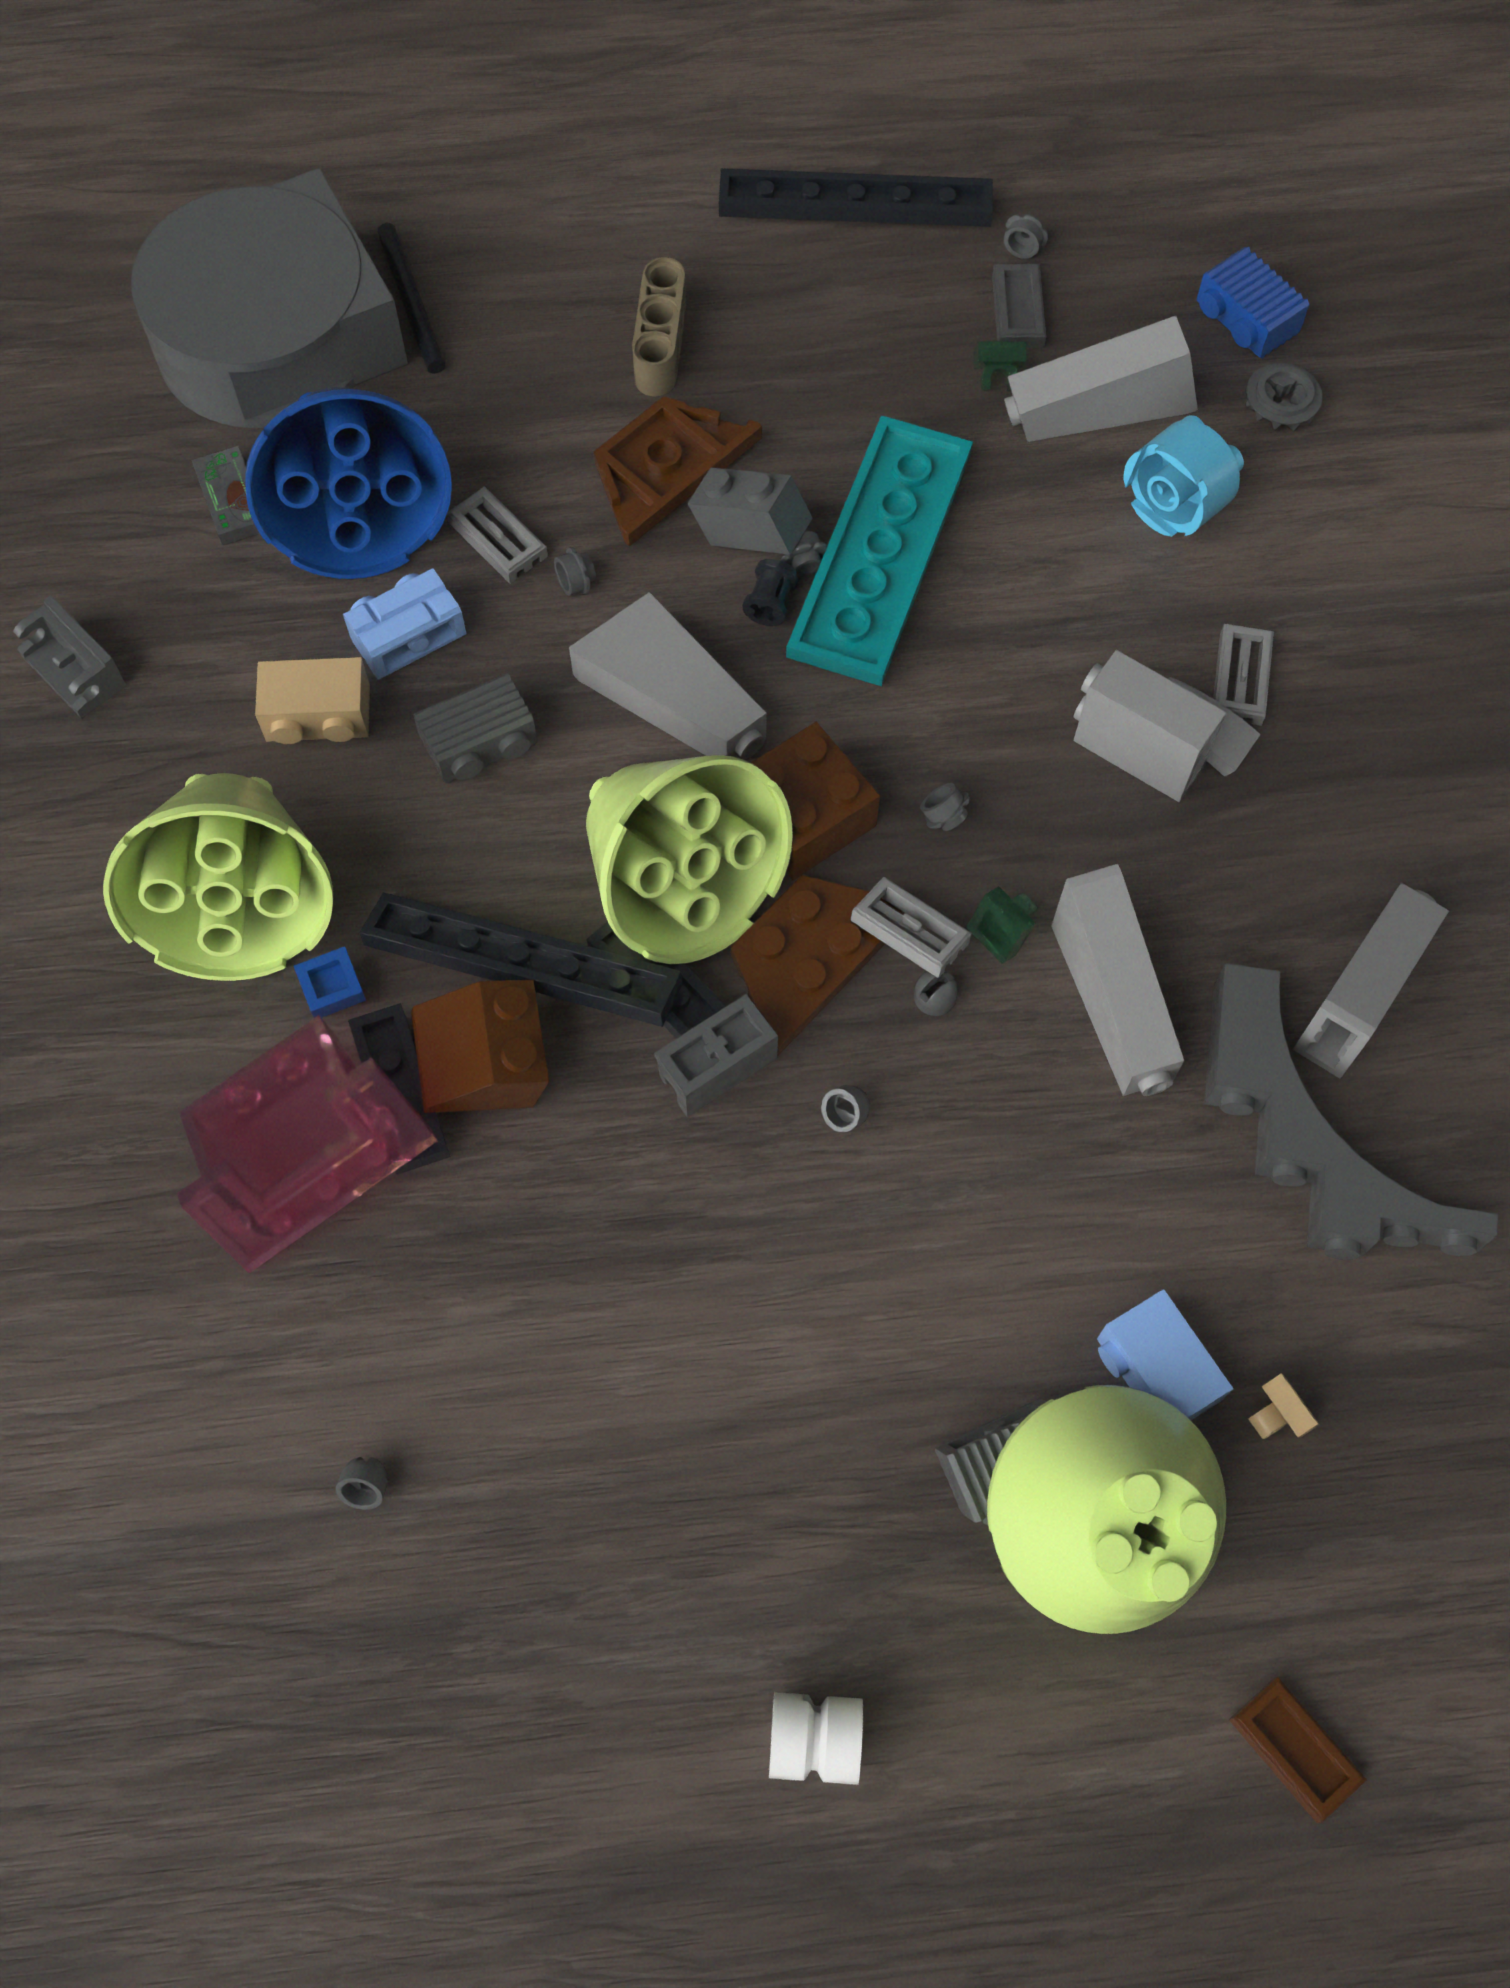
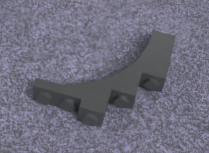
[1204,963,1498,1260]

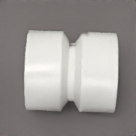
[769,1692,863,1785]

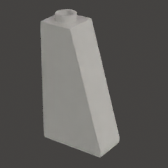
[1004,315,1198,442]
[569,592,767,759]
[1051,864,1184,1096]
[1292,883,1449,1079]

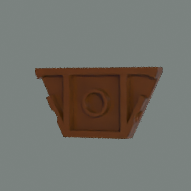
[594,396,762,546]
[731,875,905,1056]

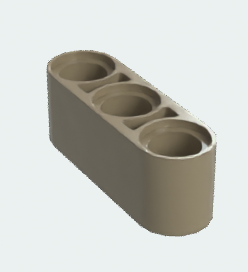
[632,257,686,397]

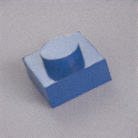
[294,946,366,1020]

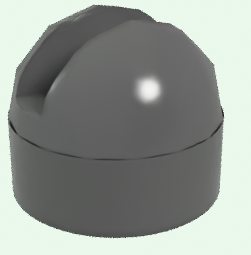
[914,971,958,1016]
[821,1085,870,1132]
[336,1457,388,1510]

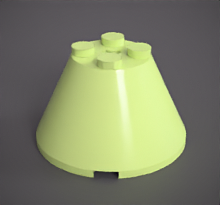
[586,755,793,964]
[103,773,333,981]
[987,1385,1226,1634]

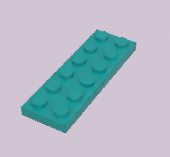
[786,415,973,687]

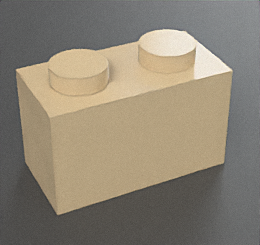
[255,657,370,744]

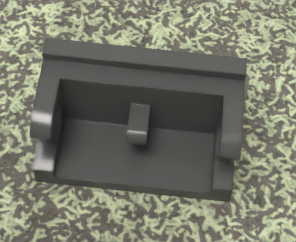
[13,596,126,719]
[654,994,778,1117]

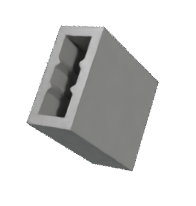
[1073,650,1227,802]

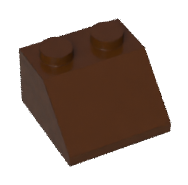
[411,980,549,1113]

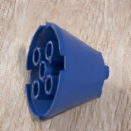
[245,387,452,579]

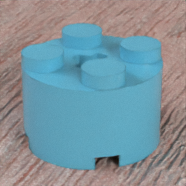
[1123,415,1244,537]

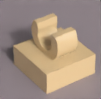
[1249,1373,1320,1439]

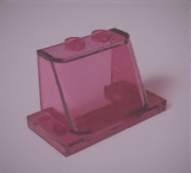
[177,1015,438,1273]

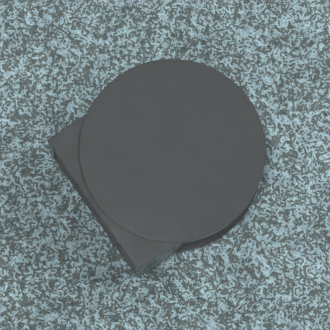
[131,168,408,428]

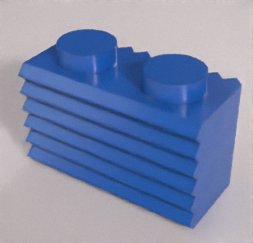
[1196,247,1310,359]

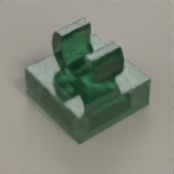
[973,341,1027,391]
[966,886,1038,964]

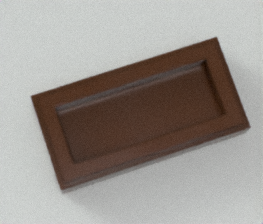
[1229,1677,1367,1823]

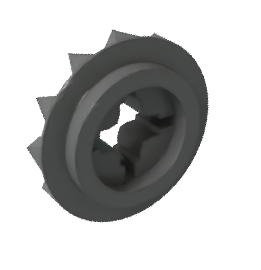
[1245,363,1323,431]

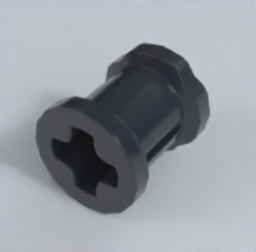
[742,559,799,626]

